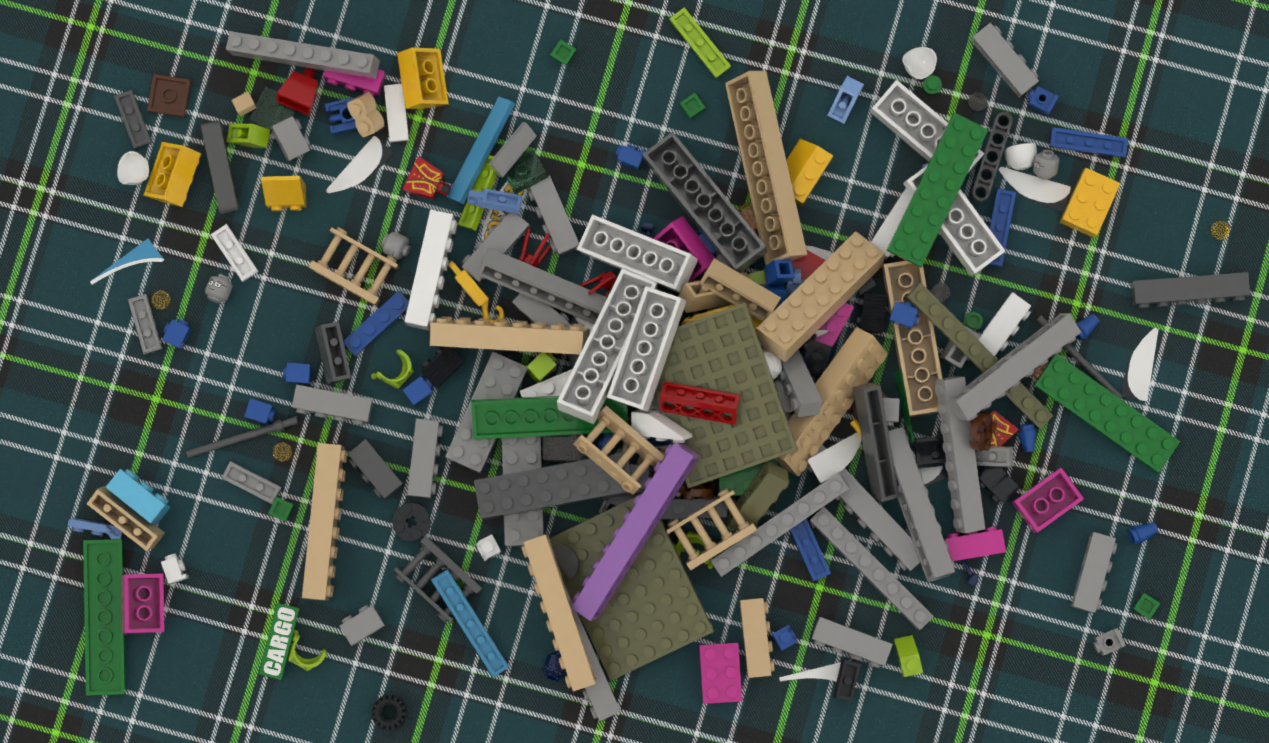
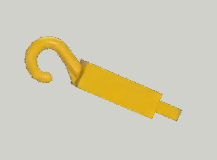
[448,261,504,322]

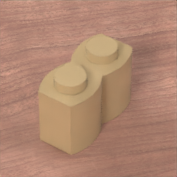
[347,92,384,137]

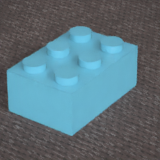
[106,469,171,525]

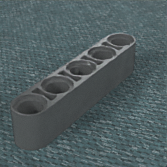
[970,112,1013,204]
[201,120,239,214]

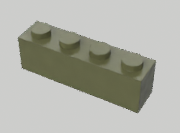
[727,461,789,531]

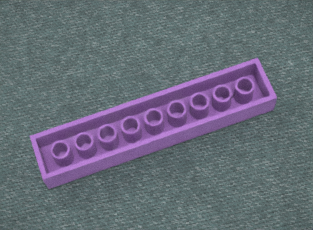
[571,443,700,621]

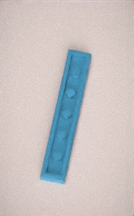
[447,96,515,205]
[431,570,509,677]

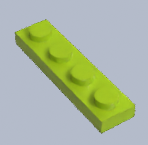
[669,7,731,79]
[458,155,497,231]

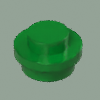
[923,75,942,94]
[964,312,983,331]

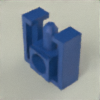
[325,97,357,135]

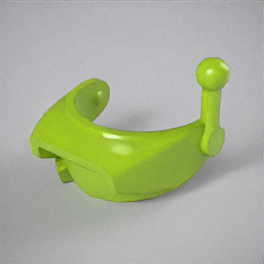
[371,349,414,389]
[675,531,714,569]
[288,630,327,671]

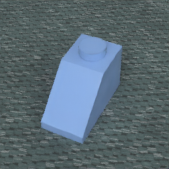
[827,76,864,124]

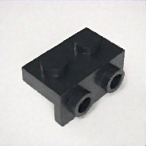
[802,333,832,379]
[914,435,946,469]

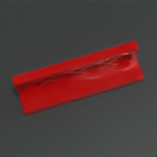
[659,381,740,425]

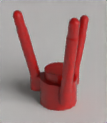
[518,228,551,268]
[579,270,617,298]

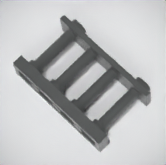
[394,536,483,623]

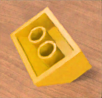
[397,48,449,109]
[786,139,833,207]
[144,142,201,207]

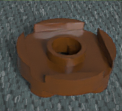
[969,412,997,451]
[678,481,715,500]

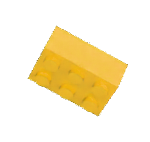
[1059,168,1121,238]

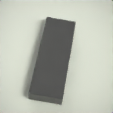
[114,89,152,150]

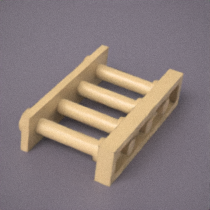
[309,227,399,307]
[573,406,665,495]
[666,488,757,570]

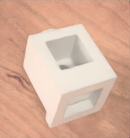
[476,534,501,561]
[161,553,189,584]

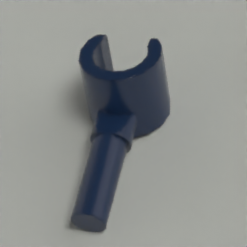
[641,221,653,238]
[961,560,978,587]

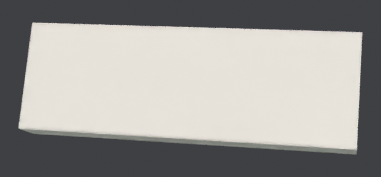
[384,84,409,143]
[211,224,259,282]

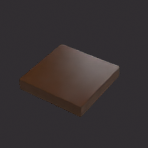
[147,74,192,118]

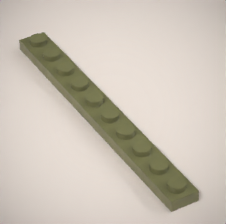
[906,282,1053,429]

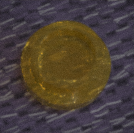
[1211,221,1230,240]
[151,290,171,310]
[273,442,292,462]

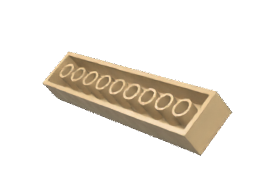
[725,71,807,265]

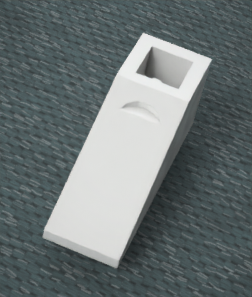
[631,409,692,443]

